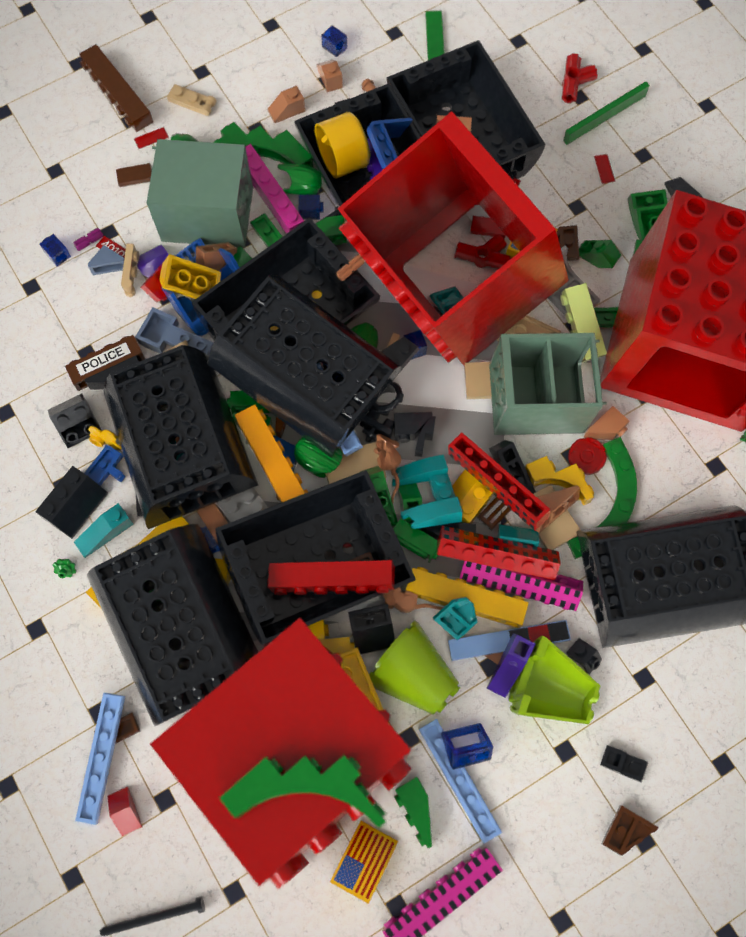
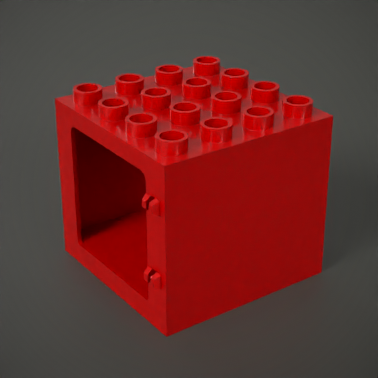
[337,111,569,366]
[600,190,746,432]
[150,618,412,889]

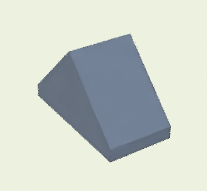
[88,245,124,275]

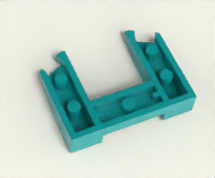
[392,454,463,529]

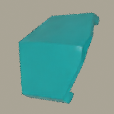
[429,286,464,315]
[433,597,478,641]

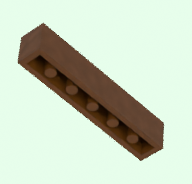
[79,44,153,133]

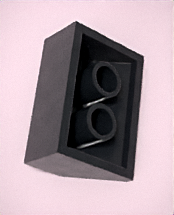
[35,465,108,539]

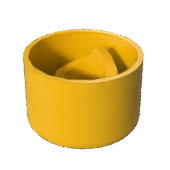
[315,112,370,179]

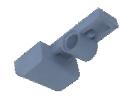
[135,307,214,356]

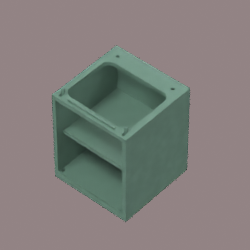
[146,139,253,248]
[489,333,607,435]

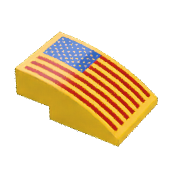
[330,821,398,904]

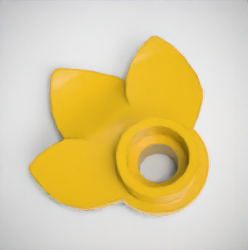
[88,426,121,450]

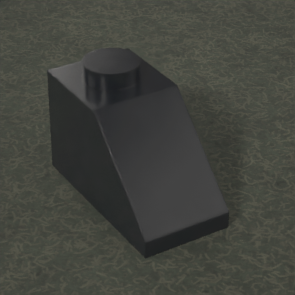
[394,412,432,443]

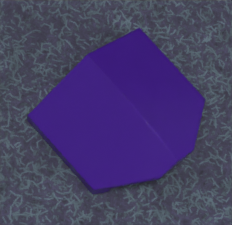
[137,245,169,278]

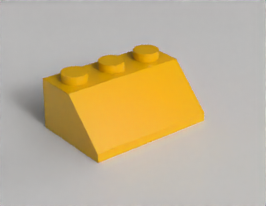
[159,254,221,299]
[452,469,494,524]

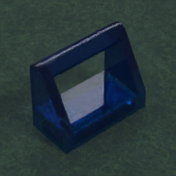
[441,723,493,770]

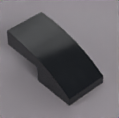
[415,416,436,457]
[600,745,648,783]

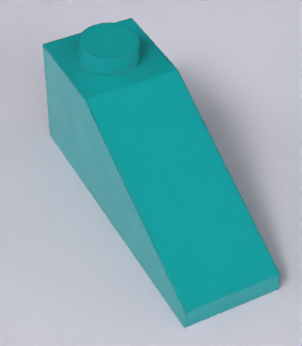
[74,503,134,558]

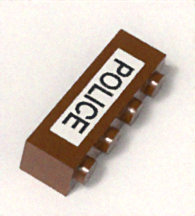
[65,335,145,391]

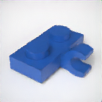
[84,444,126,486]

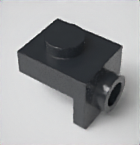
[566,638,602,674]

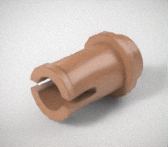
[361,79,376,92]

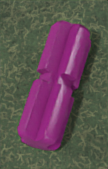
[73,228,103,251]

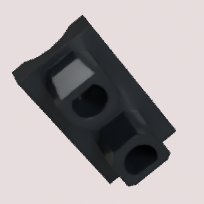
[360,409,394,442]

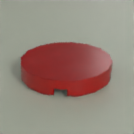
[568,437,607,475]

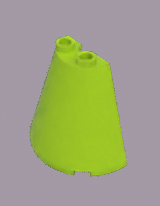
[369,620,460,715]
[509,636,601,724]

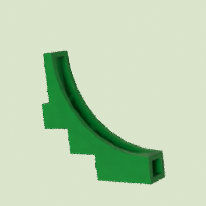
[213,122,313,167]
[219,755,386,828]

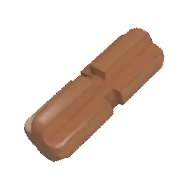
[336,254,365,281]

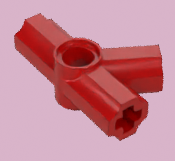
[561,53,598,104]
[454,234,510,269]

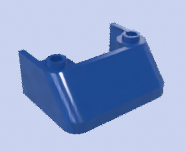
[367,118,413,170]
[161,248,240,336]

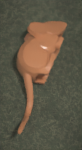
[374,434,401,503]
[382,588,444,614]

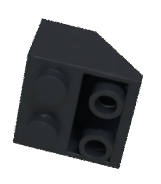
[48,393,101,448]
[348,603,395,655]

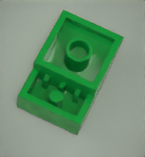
[627,189,668,240]

